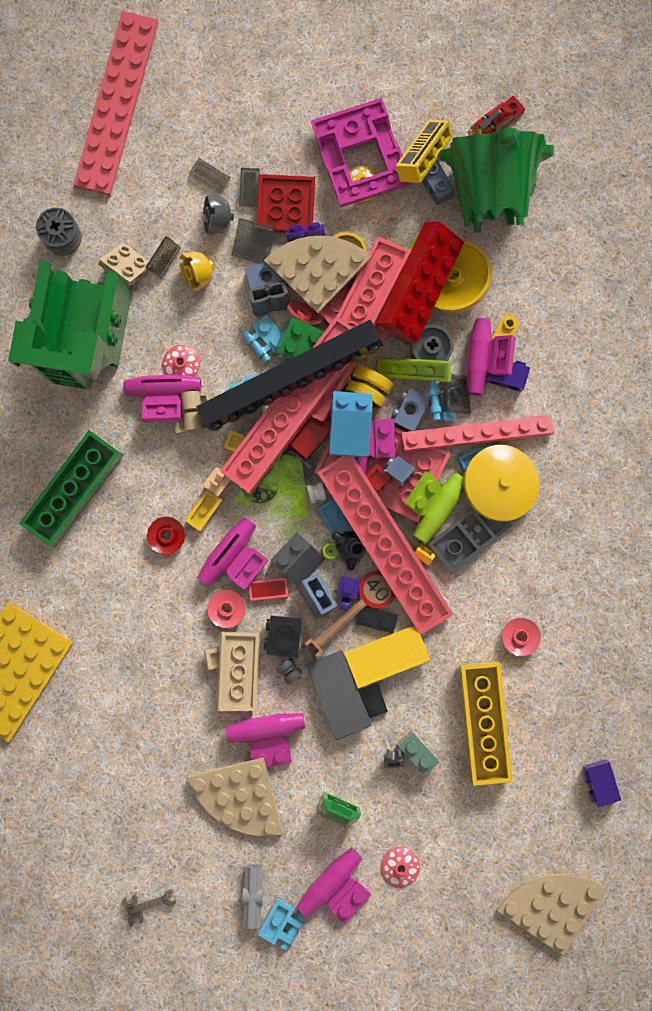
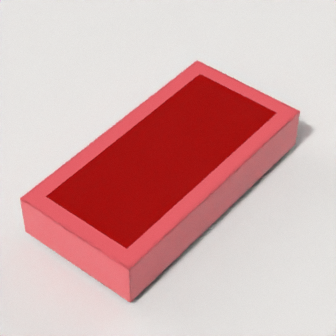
[249,578,289,601]

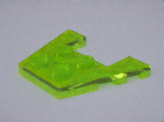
[234,454,308,519]

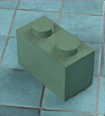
[397,731,439,776]

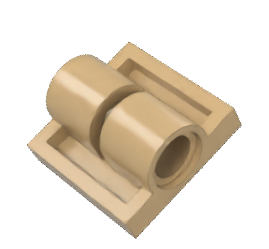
[98,242,152,287]
[174,391,211,434]

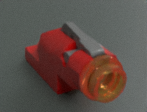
[468,95,525,136]

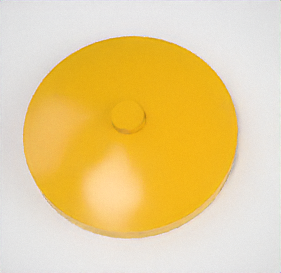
[434,240,493,313]
[463,445,539,522]

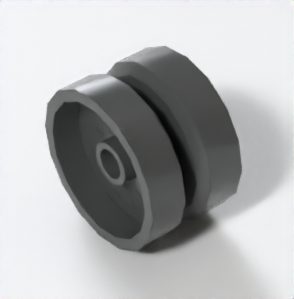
[410,325,454,361]

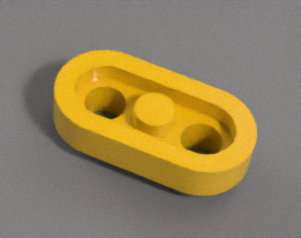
[492,315,519,339]

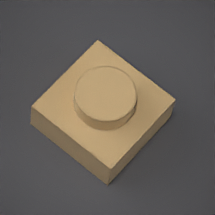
[203,647,219,670]

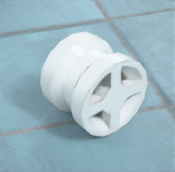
[307,482,326,504]

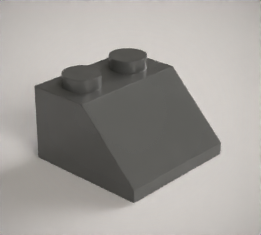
[271,532,325,586]

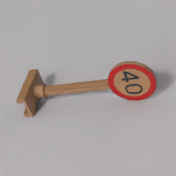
[301,570,396,660]

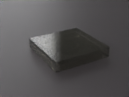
[231,218,277,263]
[439,374,471,414]

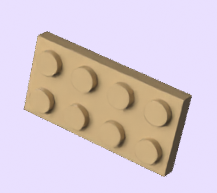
[216,632,259,711]

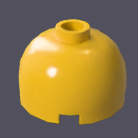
[179,252,214,291]

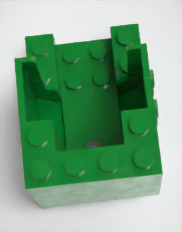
[8,260,132,390]

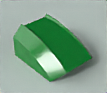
[318,792,361,827]

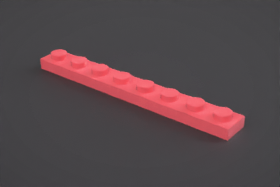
[401,415,554,453]

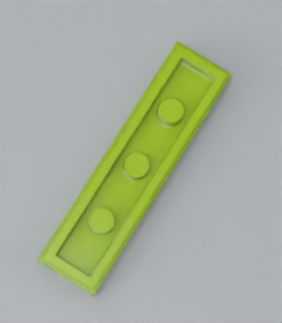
[378,357,451,382]

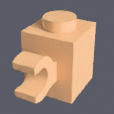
[203,467,232,498]

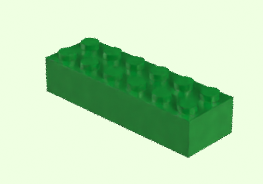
[19,430,124,547]

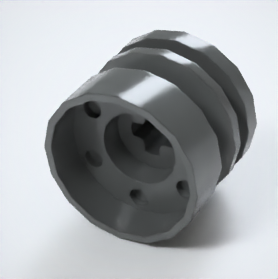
[35,207,82,256]

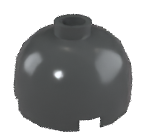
[203,195,234,234]

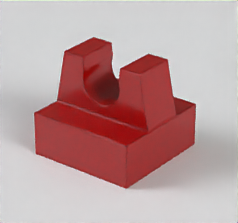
[366,464,391,492]

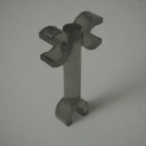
[122,889,176,927]

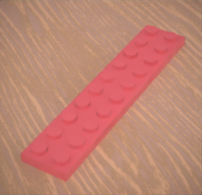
[73,11,159,196]
[310,237,412,423]
[220,316,353,494]
[317,456,454,635]

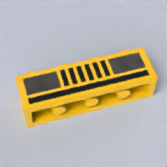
[396,120,453,183]

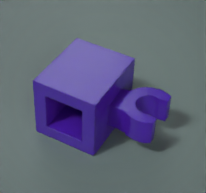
[337,576,360,611]

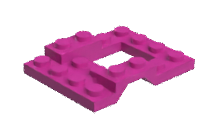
[311,98,412,208]

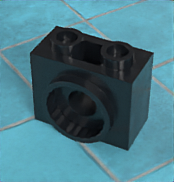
[263,615,302,658]

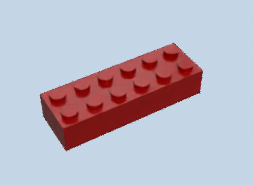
[377,221,464,343]

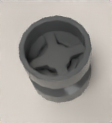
[276,658,303,684]

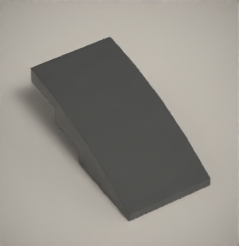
[428,508,512,574]
[306,650,372,740]

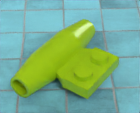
[404,471,464,545]

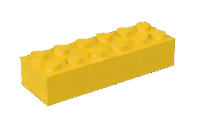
[458,661,513,786]

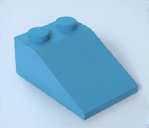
[329,391,373,458]

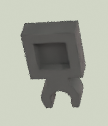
[384,749,404,768]

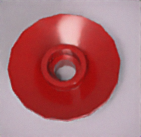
[147,516,185,555]

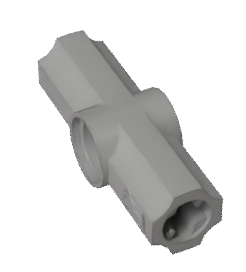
[242,864,263,929]

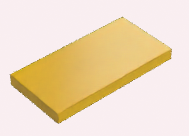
[344,625,431,690]

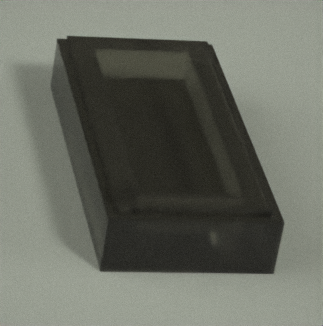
[189,158,231,194]
[239,168,260,207]
[145,236,181,279]

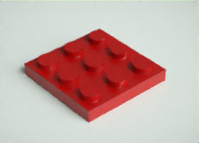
[256,174,316,233]

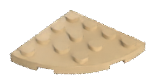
[264,236,372,314]
[188,757,284,836]
[497,874,606,956]

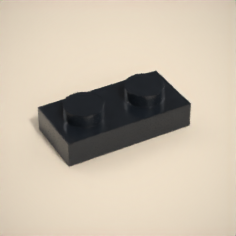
[356,607,398,633]
[360,682,388,718]

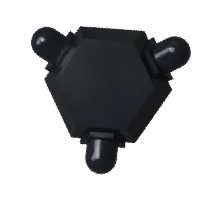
[332,531,367,571]

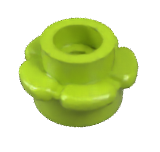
[322,542,339,561]

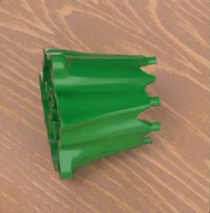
[440,128,554,232]

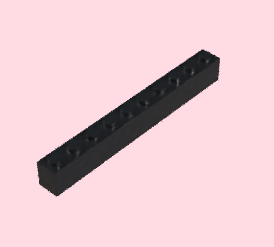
[196,320,384,431]

